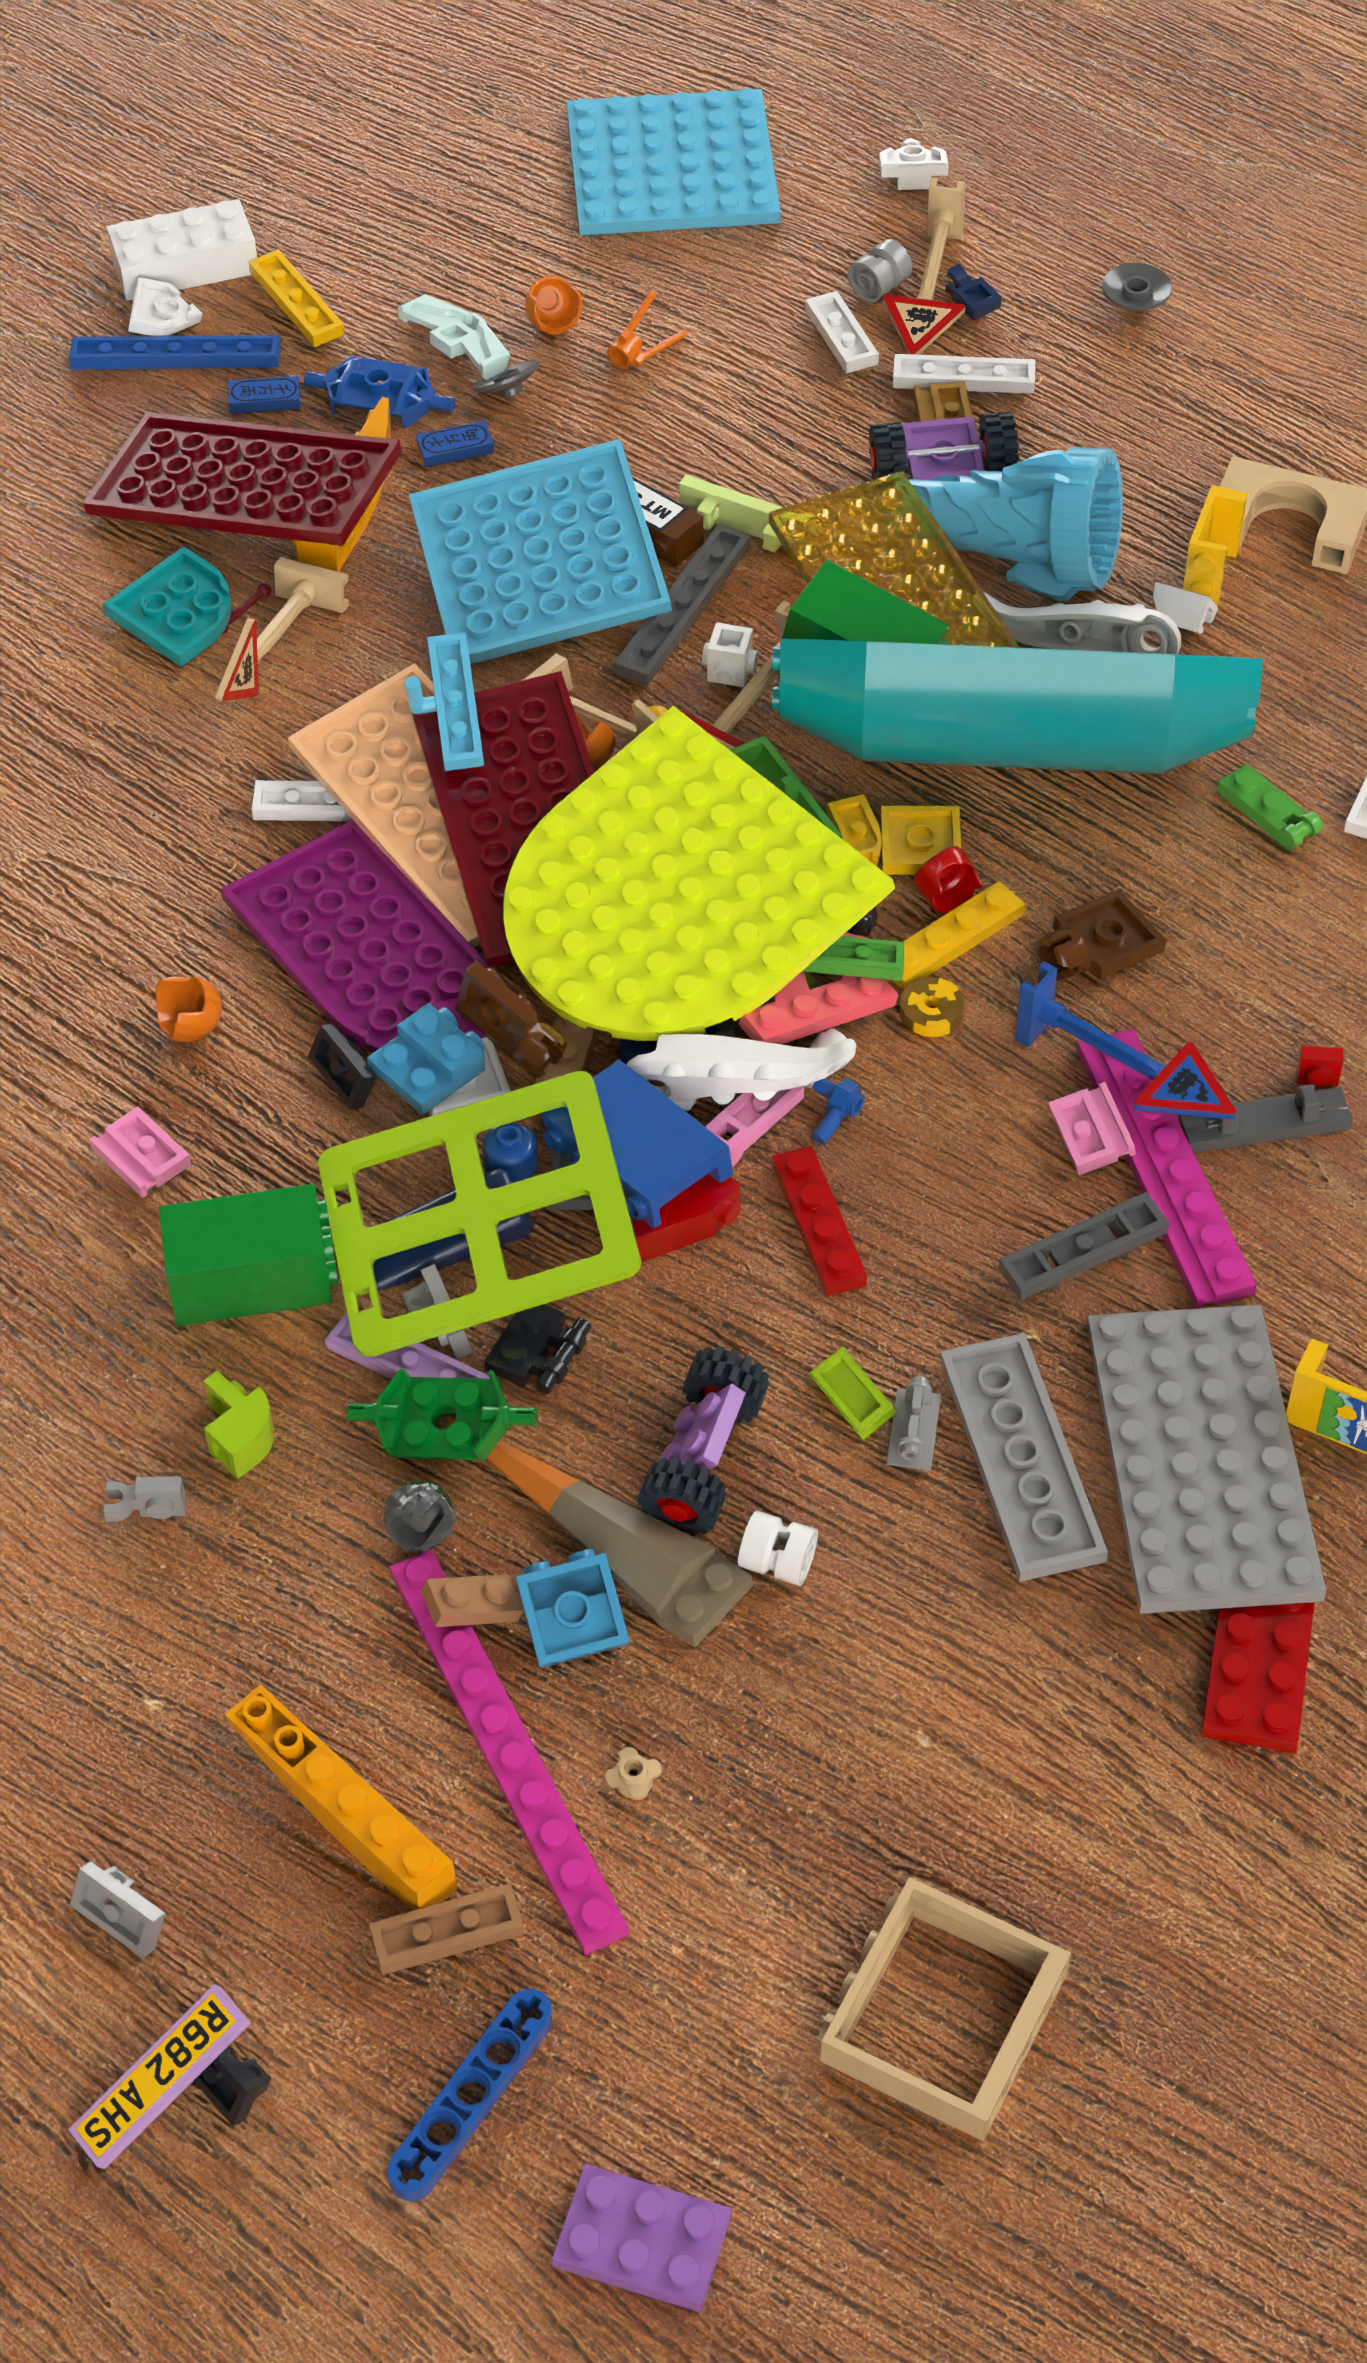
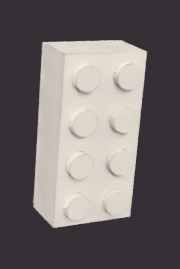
[106,199,257,301]

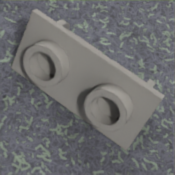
[887,1376,941,1470]

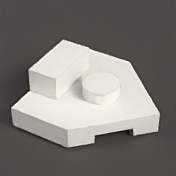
[879,138,949,190]
[128,277,202,336]

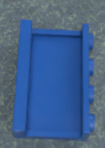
[542,1060,733,1229]

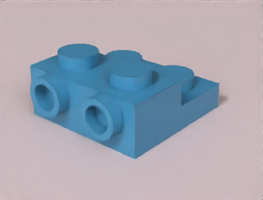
[367,1003,485,1115]
[516,1549,630,1669]

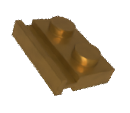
[914,382,972,422]

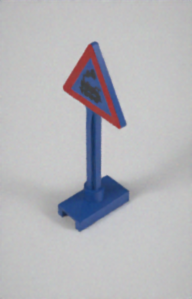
[1016,961,1236,1120]

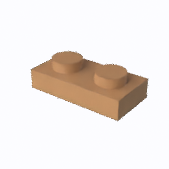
[420,1574,524,1627]

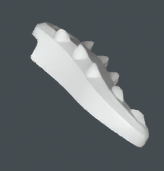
[972,592,1181,654]
[627,1034,856,1111]

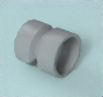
[848,239,912,303]

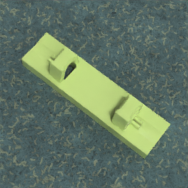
[679,475,817,555]

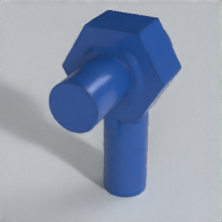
[812,1078,865,1145]

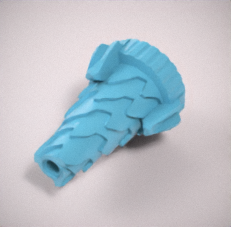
[884,447,1123,601]

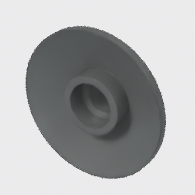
[1102,263,1172,311]
[473,360,540,398]

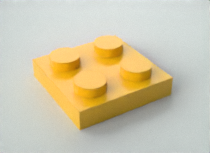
[881,806,961,875]

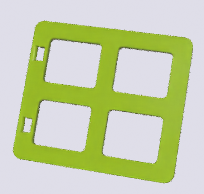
[318,1071,642,1357]

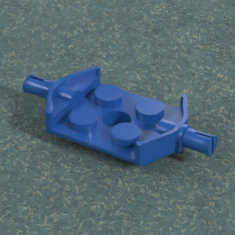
[304,356,455,428]

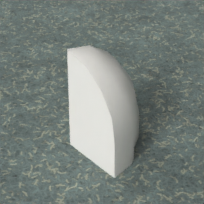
[1153,582,1218,634]

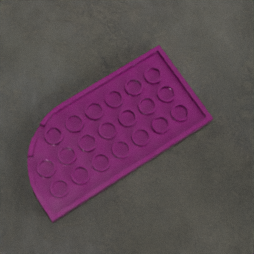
[220,819,517,1051]

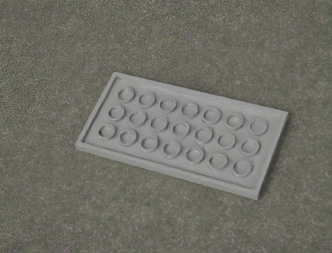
[1087,1305,1326,1614]

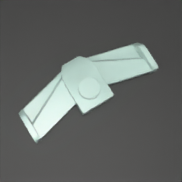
[398,294,510,380]

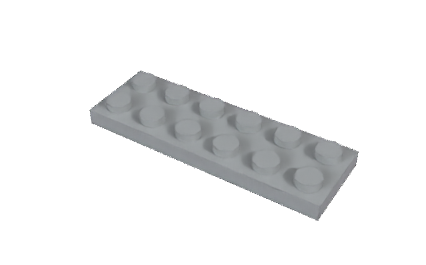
[940,1333,1108,1582]

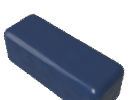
[373,1168,534,1291]

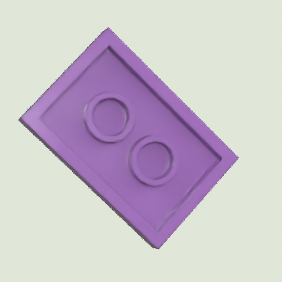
[552,2164,732,2313]

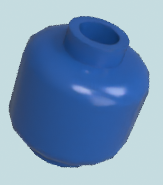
[482,1122,539,1183]

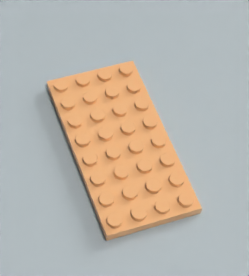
[288,663,480,948]

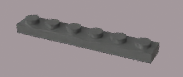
[614,524,751,686]

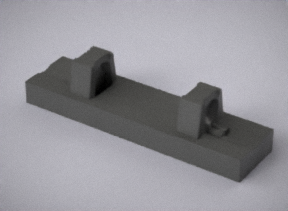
[1178,1084,1353,1153]
[998,1192,1170,1301]

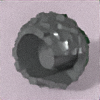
[383,1481,456,1553]

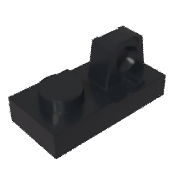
[307,1024,377,1110]
[194,2047,271,2126]

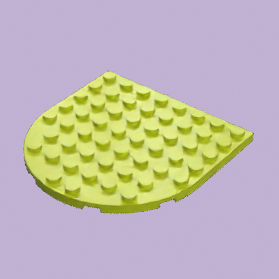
[504,706,895,1041]

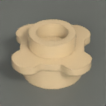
[605,1747,662,1800]

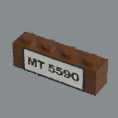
[632,477,704,567]

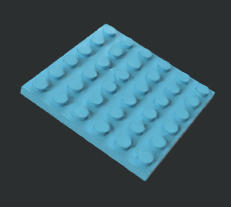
[567,88,781,235]
[409,439,672,664]

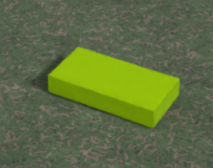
[808,1346,898,1440]

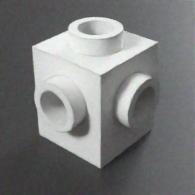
[702,622,759,687]

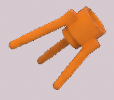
[607,290,687,369]

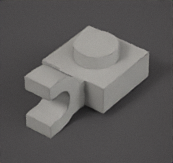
[104,1476,187,1522]

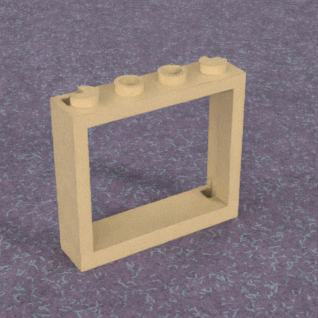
[816,1877,1071,2142]

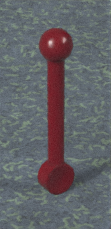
[222,583,272,634]

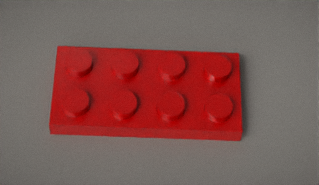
[1201,1602,1315,1753]

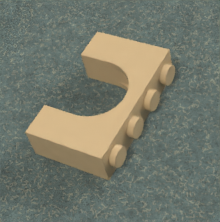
[1220,456,1367,574]

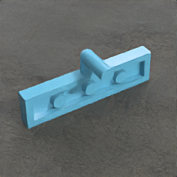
[405,632,484,771]

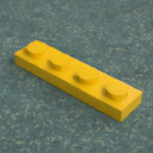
[248,249,345,347]
[892,881,1026,991]

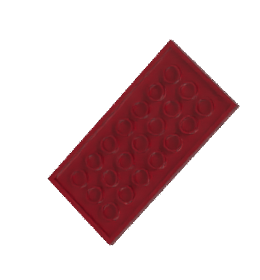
[83,412,402,546]
[411,671,595,967]

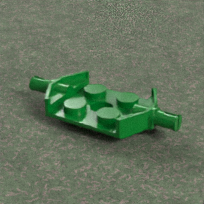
[346,1368,538,1461]

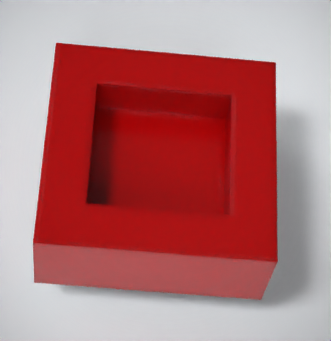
[1296,1045,1344,1087]

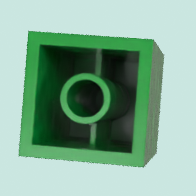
[780,559,949,647]
[159,1183,338,1326]

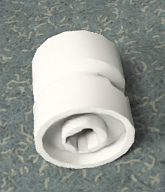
[738,1510,818,1586]

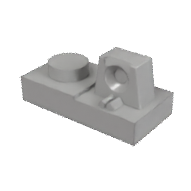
[403,1264,473,1359]
[70,1861,166,1958]

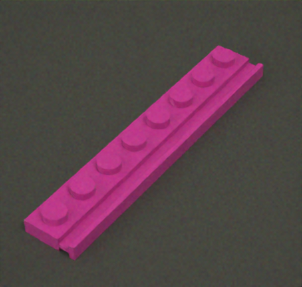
[1077,1028,1257,1309]

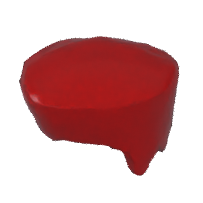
[914,846,983,914]

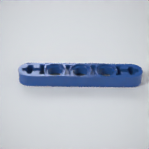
[387,1989,552,2201]

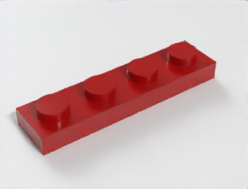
[772,1146,867,1296]

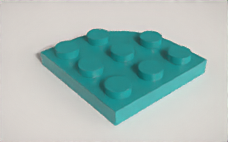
[103,546,231,667]

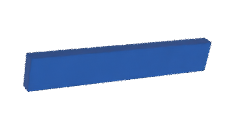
[69,335,281,370]

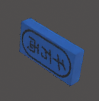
[228,376,301,413]
[416,420,494,467]

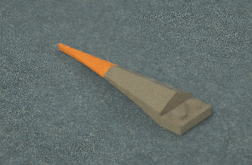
[446,1416,753,1648]

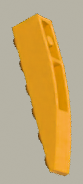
[293,397,391,572]
[225,1684,458,1911]

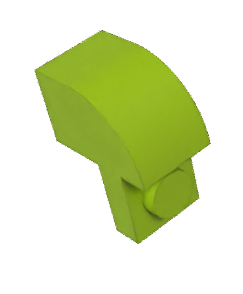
[204,1371,274,1479]

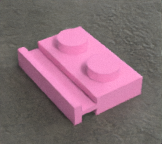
[1048,1082,1136,1175]
[89,1107,191,1198]

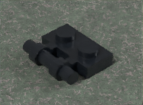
[484,1304,591,1394]

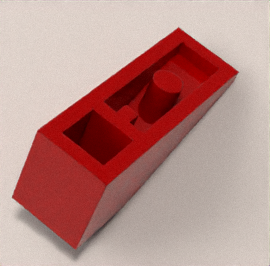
[632,1174,741,1262]

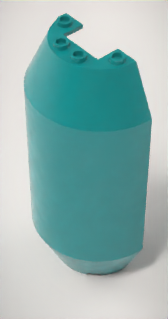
[772,638,1263,774]

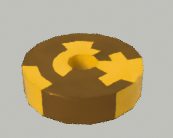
[900,977,965,1037]

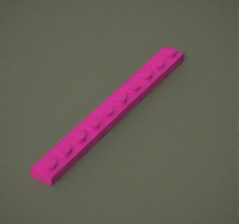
[389,1549,629,1955]

